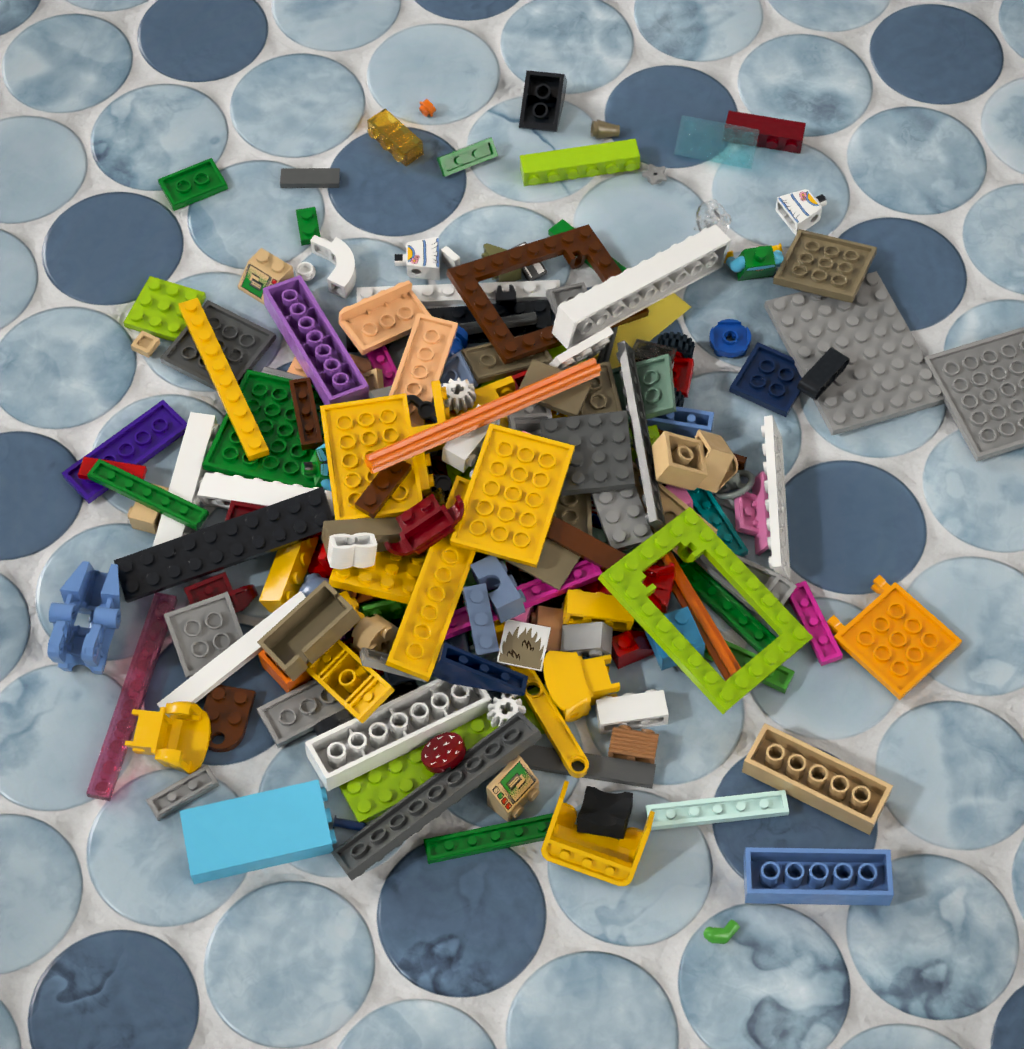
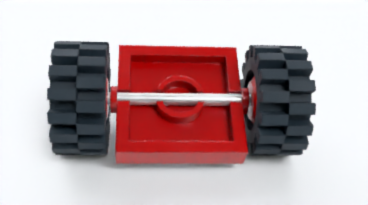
[652,332,695,407]

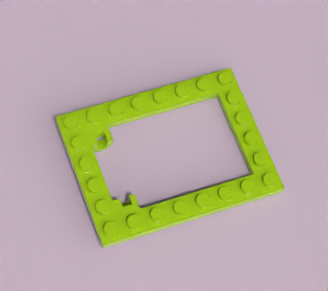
[598,507,813,714]

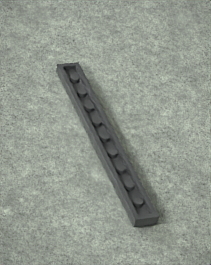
[616,340,666,531]

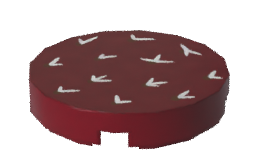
[421,732,466,773]

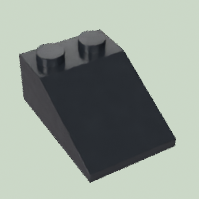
[519,70,567,132]

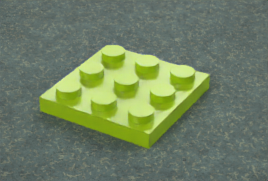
[123,276,206,342]

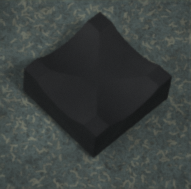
[577,786,633,839]

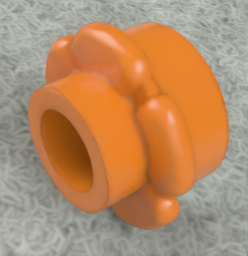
[419,99,436,117]

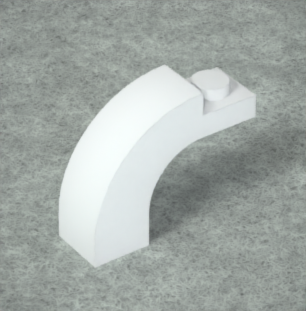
[310,235,356,299]

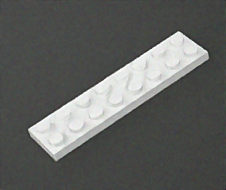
[761,415,791,581]

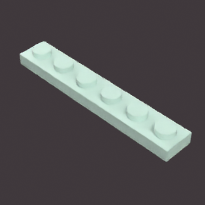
[645,790,789,830]

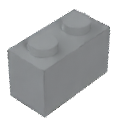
[560,621,613,658]

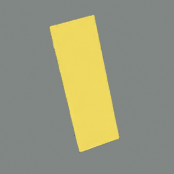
[592,293,691,369]

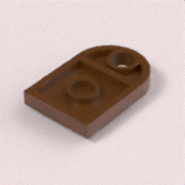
[203,685,256,752]

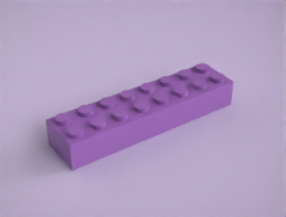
[263,275,370,405]

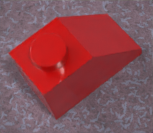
[611,630,654,669]

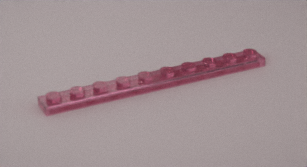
[86,593,178,801]

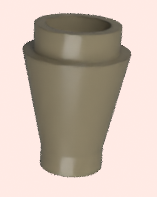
[591,119,620,139]

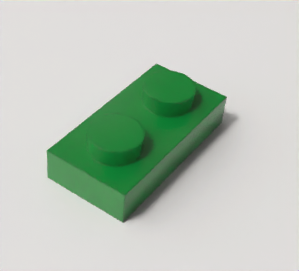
[296,207,321,246]

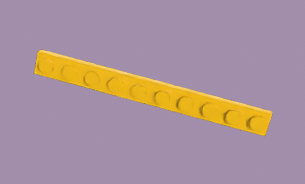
[178,298,269,461]

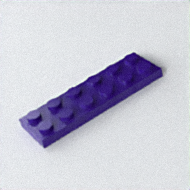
[62,400,187,504]

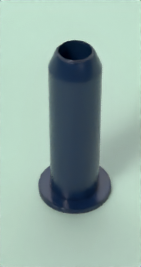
[333,815,367,831]

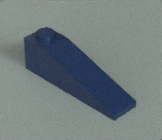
[431,642,528,696]

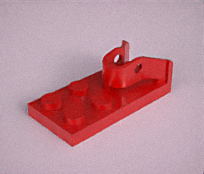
[580,562,676,613]

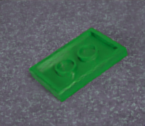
[158,158,228,211]

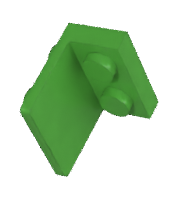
[360,599,408,625]

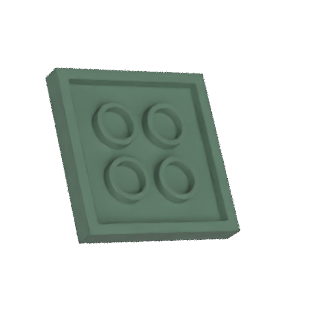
[612,354,676,424]

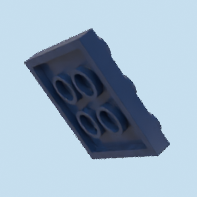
[729,342,802,417]

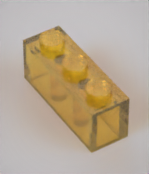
[367,109,424,166]

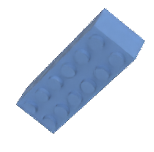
[743,847,894,906]

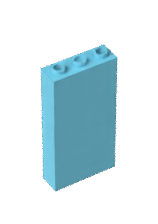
[180,779,337,884]

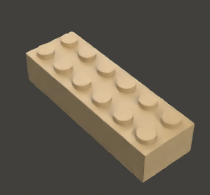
[742,723,893,835]

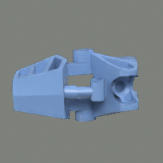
[47,561,121,675]

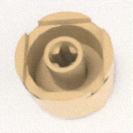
[350,614,399,656]

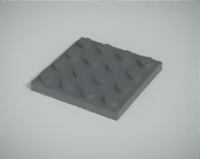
[160,300,276,391]
[540,410,635,496]

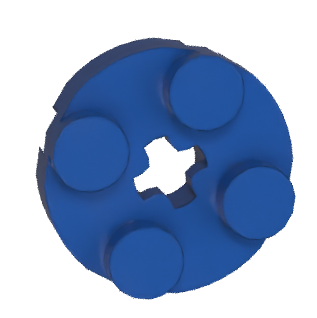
[709,319,751,358]

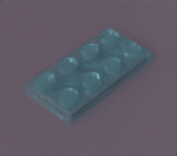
[674,115,760,169]

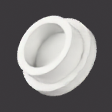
[295,262,316,281]

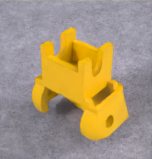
[543,651,620,722]
[125,701,211,775]

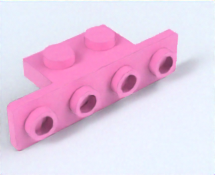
[734,471,770,555]

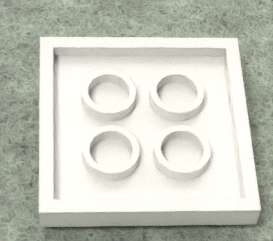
[549,326,614,370]

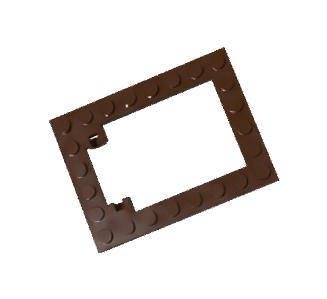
[446,224,649,365]

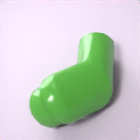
[703,919,740,944]

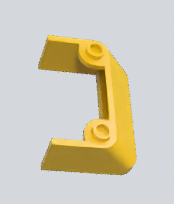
[541,781,655,886]

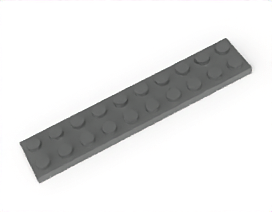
[331,711,543,881]

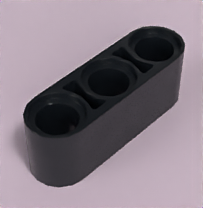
[797,347,850,400]

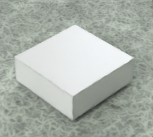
[441,246,460,268]

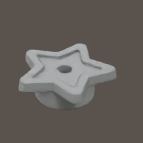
[642,164,667,185]

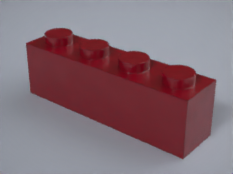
[723,111,806,154]

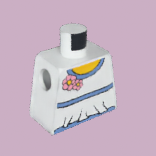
[776,189,827,236]
[394,237,440,280]

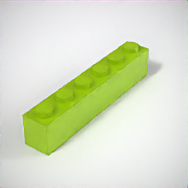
[520,139,640,186]

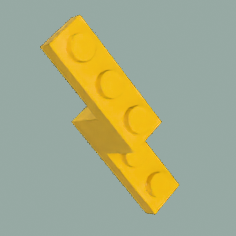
[412,380,451,496]

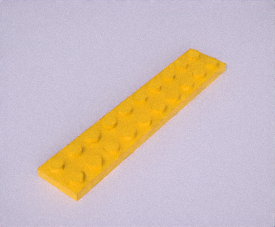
[385,475,476,682]

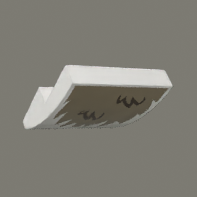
[497,619,551,672]

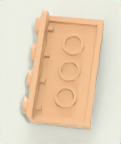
[338,280,431,355]

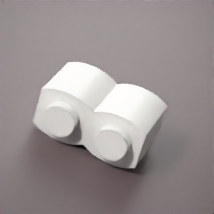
[327,533,377,569]

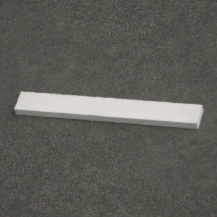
[157,591,306,717]

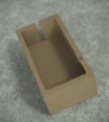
[257,580,361,681]

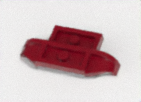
[384,493,464,556]
[184,572,258,613]

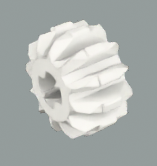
[442,377,476,414]
[487,693,526,728]

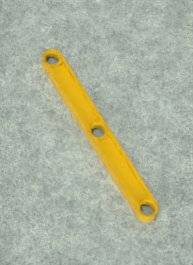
[494,619,589,778]

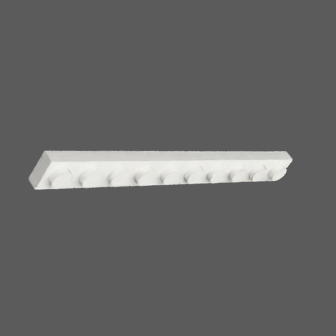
[357,280,560,306]

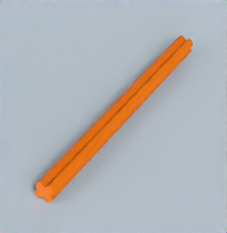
[365,358,601,474]
[656,551,741,681]

